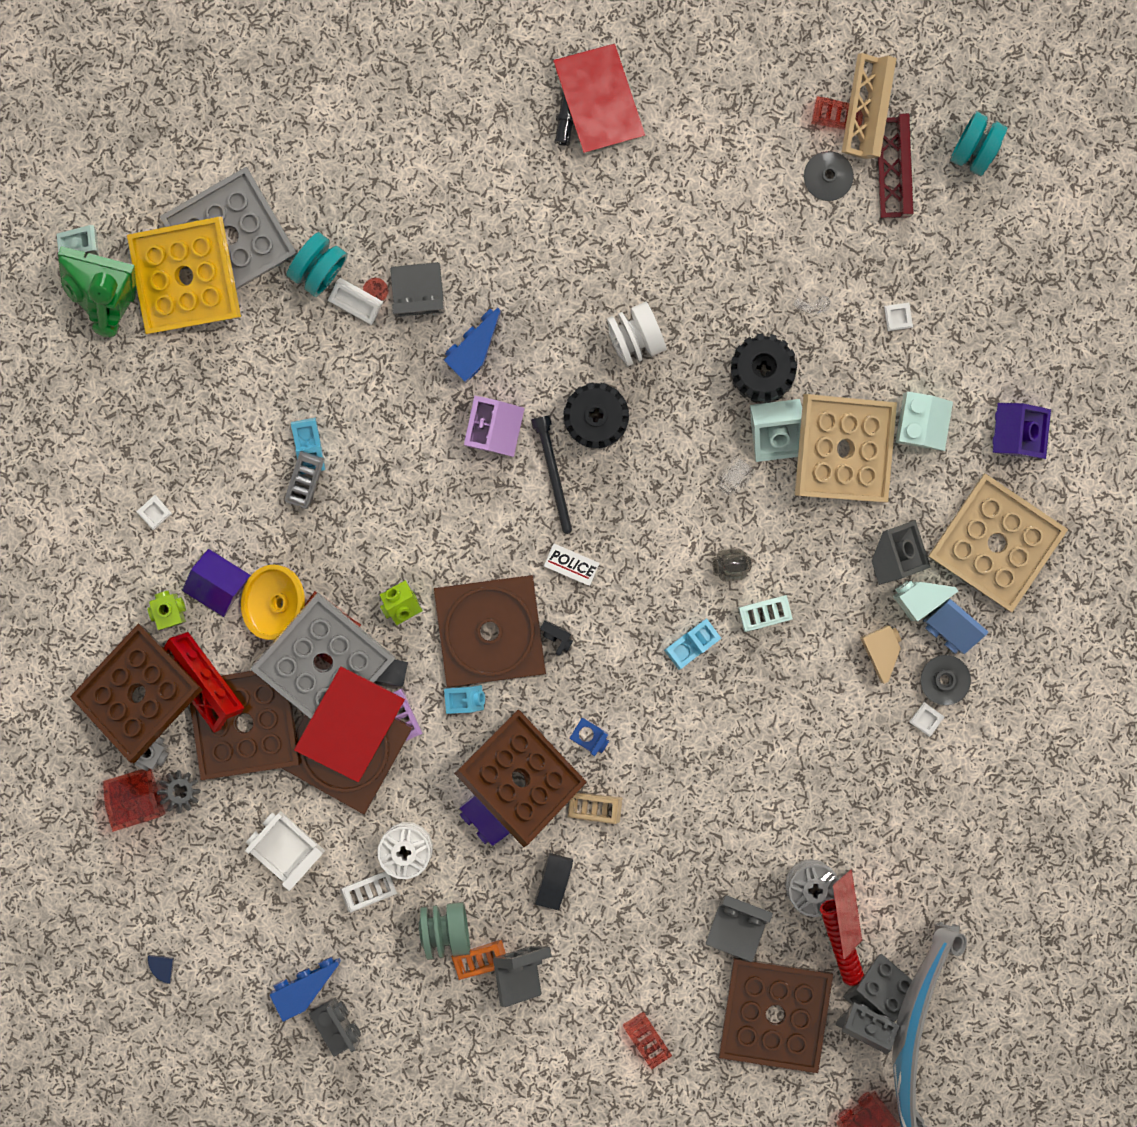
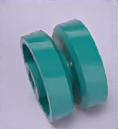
[950,111,1008,177]
[286,232,348,297]

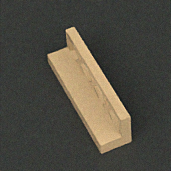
[842,53,897,159]

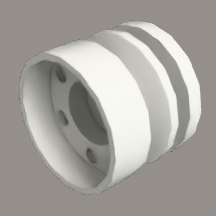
[607,302,667,367]
[378,822,433,879]

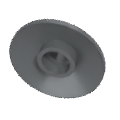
[804,151,854,201]
[920,655,971,705]

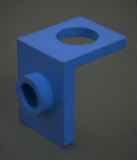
[570,718,609,756]

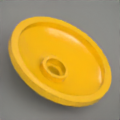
[241,564,305,640]

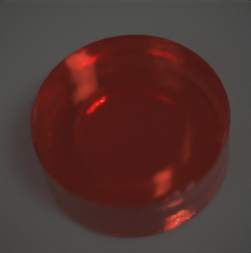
[363,278,388,301]

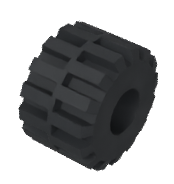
[731,333,797,403]
[563,382,629,449]

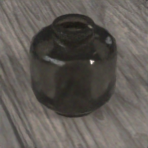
[713,548,752,582]

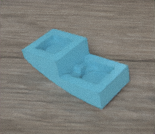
[291,417,325,475]
[664,618,721,670]

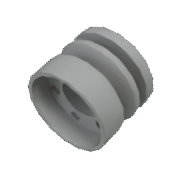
[785,859,839,917]

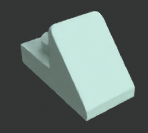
[57,225,99,255]

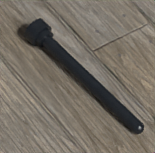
[531,415,572,534]

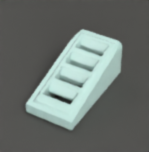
[738,595,793,632]

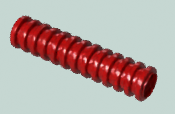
[820,899,864,986]

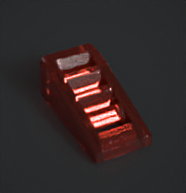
[811,96,863,131]
[623,1011,672,1069]

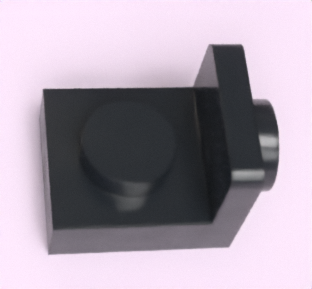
[540,619,574,656]

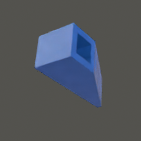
[444,307,501,383]
[270,957,341,1022]

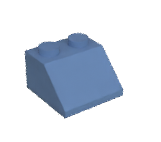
[923,599,988,654]

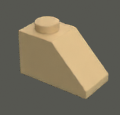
[860,625,902,684]

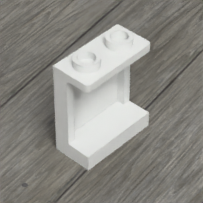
[245,811,325,891]

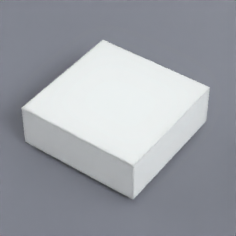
[884,302,913,332]
[136,495,172,530]
[909,702,944,737]

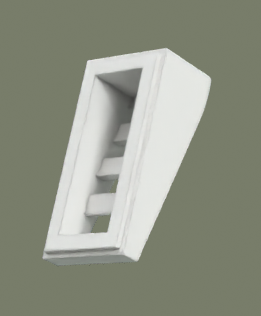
[340,871,397,913]

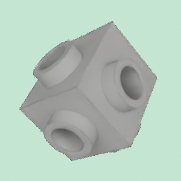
[135,737,169,771]

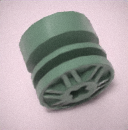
[419,901,470,960]

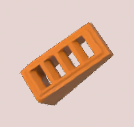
[451,940,506,980]

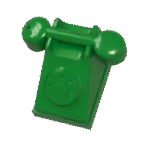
[58,246,137,338]

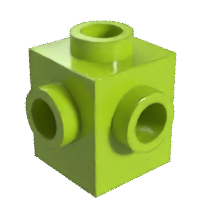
[380,580,423,625]
[147,590,186,630]

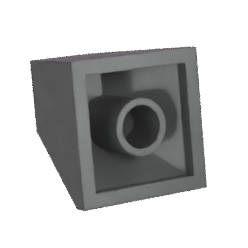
[872,520,931,585]

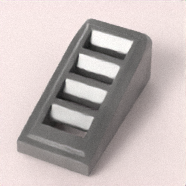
[284,451,325,509]

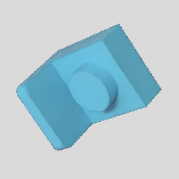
[444,685,485,714]

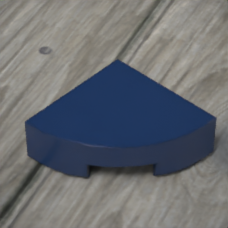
[148,955,174,984]

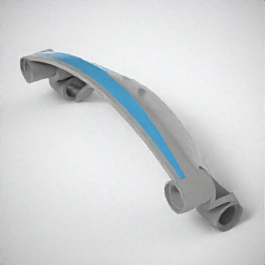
[892,922,967,1127]

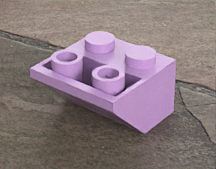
[464,396,525,457]

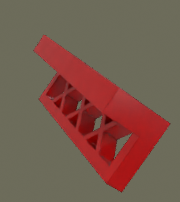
[163,632,244,733]

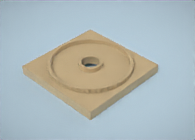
[795,394,897,502]
[927,473,1068,613]

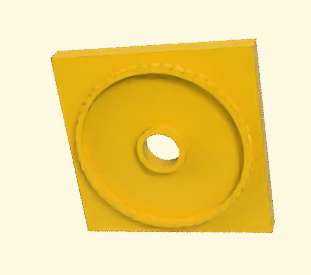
[127,217,241,334]

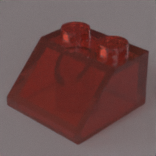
[103,768,166,832]
[836,1091,900,1127]

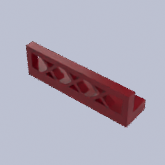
[878,113,914,219]

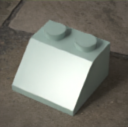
[895,391,953,451]
[750,399,802,462]
[893,581,958,622]

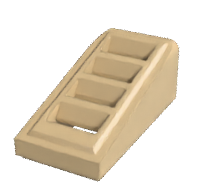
[568,793,623,824]

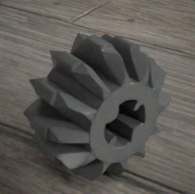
[157,770,201,814]

